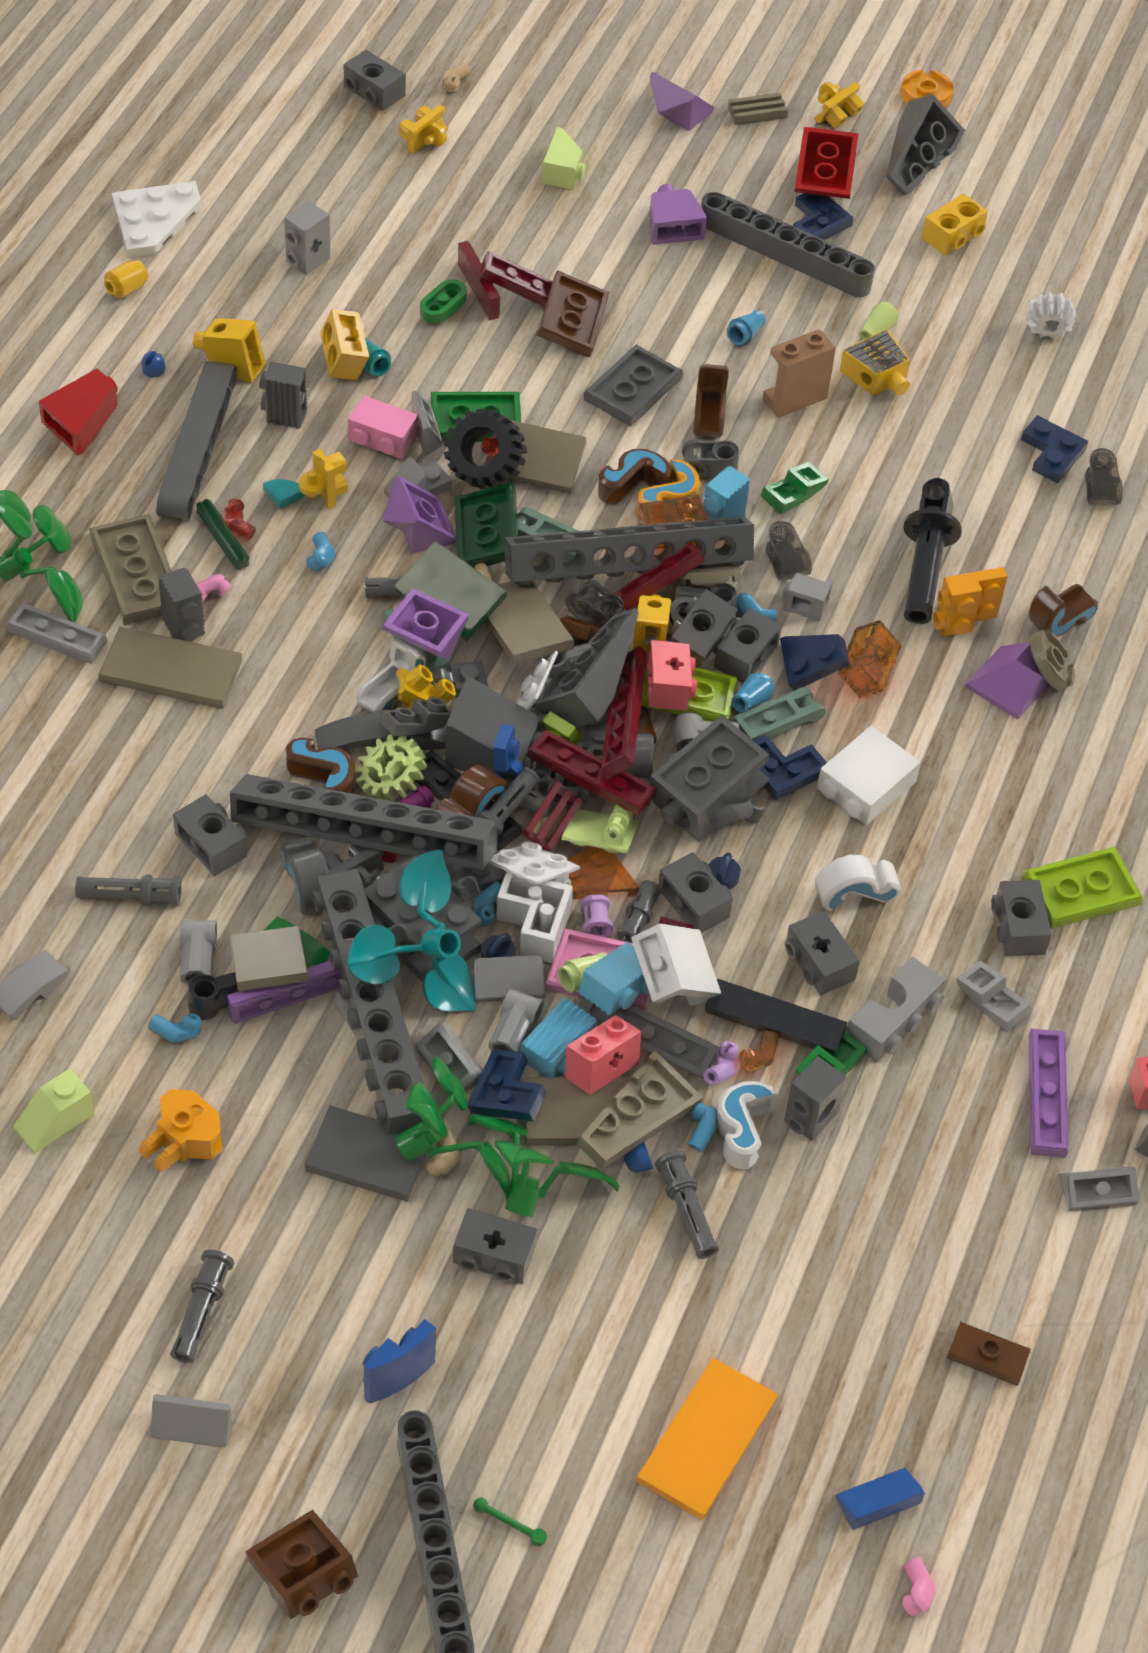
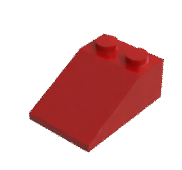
[794,127,859,199]

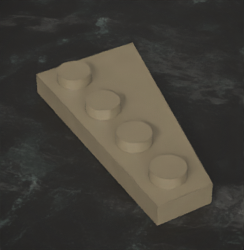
[577,1050,703,1169]

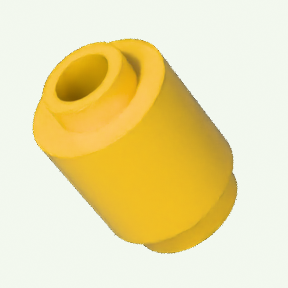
[104,260,148,299]

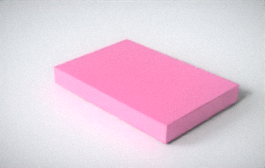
[546,928,651,1011]

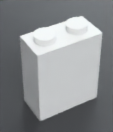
[817,726,921,826]

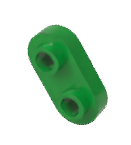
[420,279,467,324]

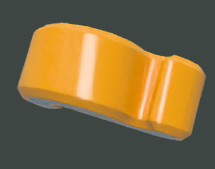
[636,459,700,524]

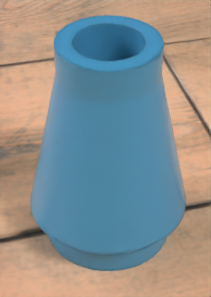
[727,310,766,346]
[732,673,774,713]

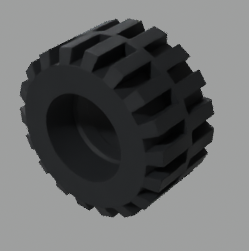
[444,408,527,489]

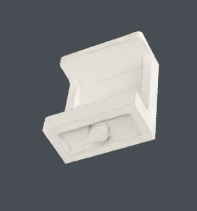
[631,924,721,1006]

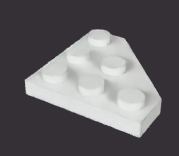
[112,181,201,258]

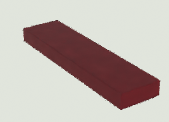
[527,730,657,816]

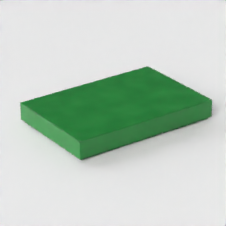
[431,392,521,442]

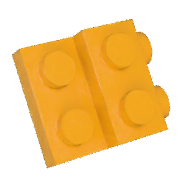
[933,567,1008,637]

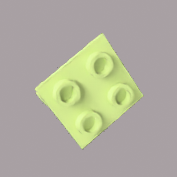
[562,804,639,853]

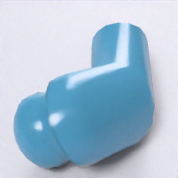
[307,532,335,572]
[737,593,777,621]
[472,881,501,926]
[148,1014,202,1043]
[688,1103,717,1153]

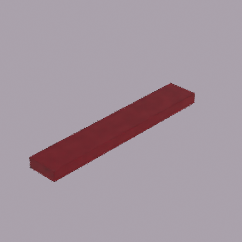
[600,646,647,780]

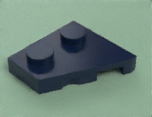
[780,634,850,691]

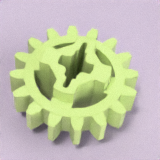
[355,734,427,801]

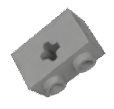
[284,201,330,275]

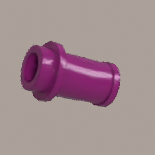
[399,785,435,808]

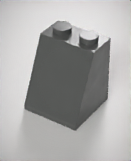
[445,677,544,780]

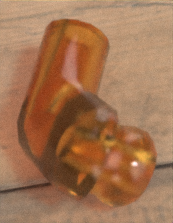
[738,1031,779,1073]

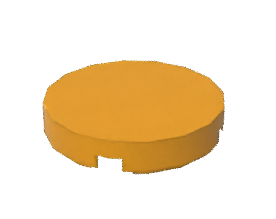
[900,69,954,108]

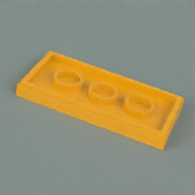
[636,1358,779,1521]

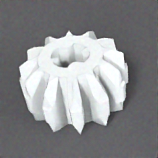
[1026,291,1076,339]

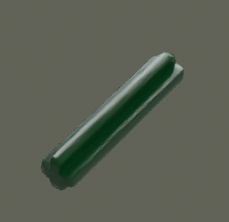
[196,499,250,570]

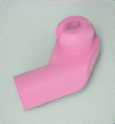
[197,574,230,602]
[902,1557,936,1616]

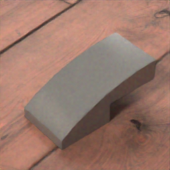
[0,950,69,1020]
[957,960,1031,1032]

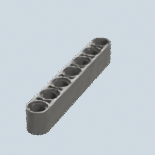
[701,192,875,297]
[156,360,237,521]
[397,1410,474,1653]

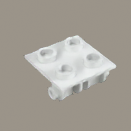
[515,650,558,726]
[488,842,580,886]

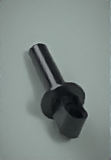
[903,478,962,624]

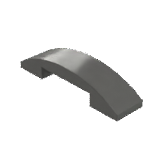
[315,712,446,756]

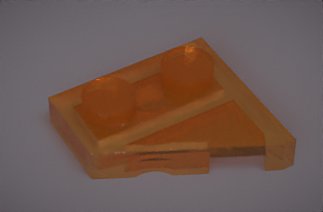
[567,846,639,899]

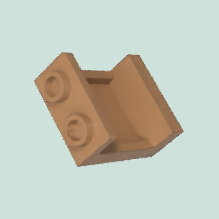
[762,330,836,418]

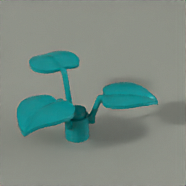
[346,850,475,1011]

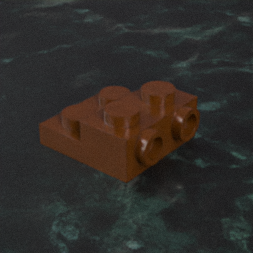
[245,1509,358,1619]

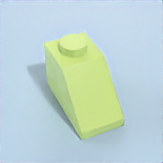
[542,127,586,190]
[13,1068,94,1154]

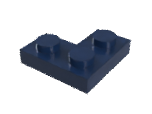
[793,193,853,240]
[1021,415,1089,484]
[754,735,827,800]
[467,1049,547,1122]

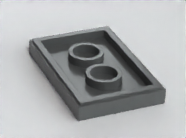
[583,344,683,427]
[305,1106,427,1202]

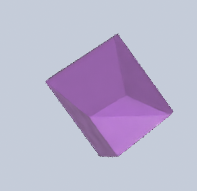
[649,72,714,131]
[383,476,457,553]
[382,588,469,660]
[965,642,1050,719]

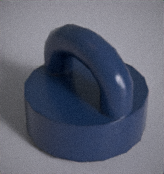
[708,853,741,889]
[481,933,515,958]

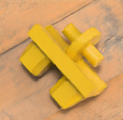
[814,81,865,129]
[399,104,448,154]
[298,449,348,509]
[396,664,456,710]

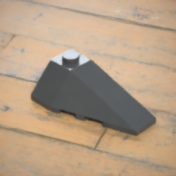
[886,94,965,195]
[533,608,639,727]

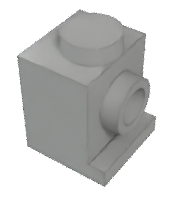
[782,573,833,621]

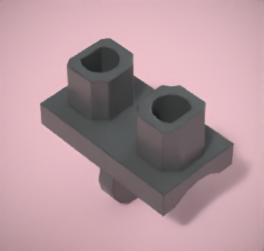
[325,845,384,889]

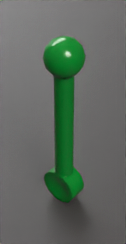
[473,1497,547,1546]

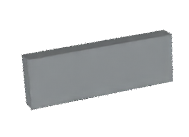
[6,603,107,664]

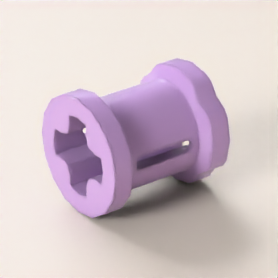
[580,895,613,937]

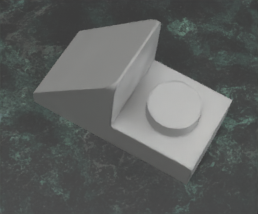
[384,457,452,498]

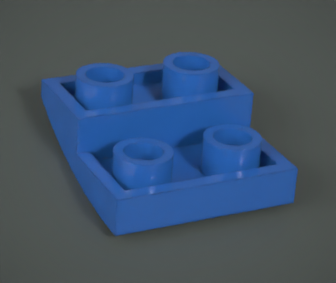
[363,1319,436,1403]

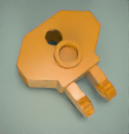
[138,1089,223,1172]

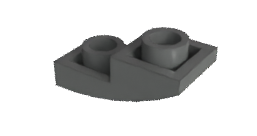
[379,697,452,736]

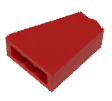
[39,368,118,456]

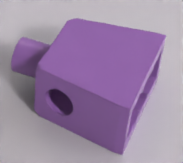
[649,184,707,245]

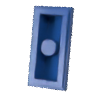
[836,1468,925,1530]

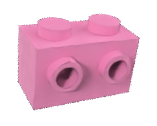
[348,396,418,459]

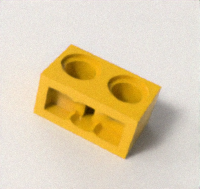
[921,193,988,256]
[320,309,369,380]

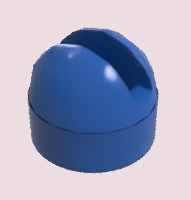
[141,351,166,377]
[624,1142,653,1173]

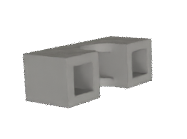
[846,956,945,1062]

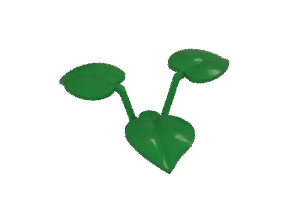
[0,490,83,623]
[395,1056,511,1203]
[468,1115,619,1217]

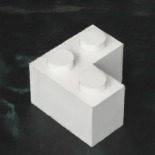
[497,872,573,963]

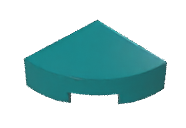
[263,479,306,509]

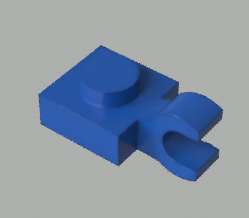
[493,724,523,780]

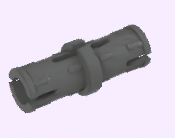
[617,880,661,943]

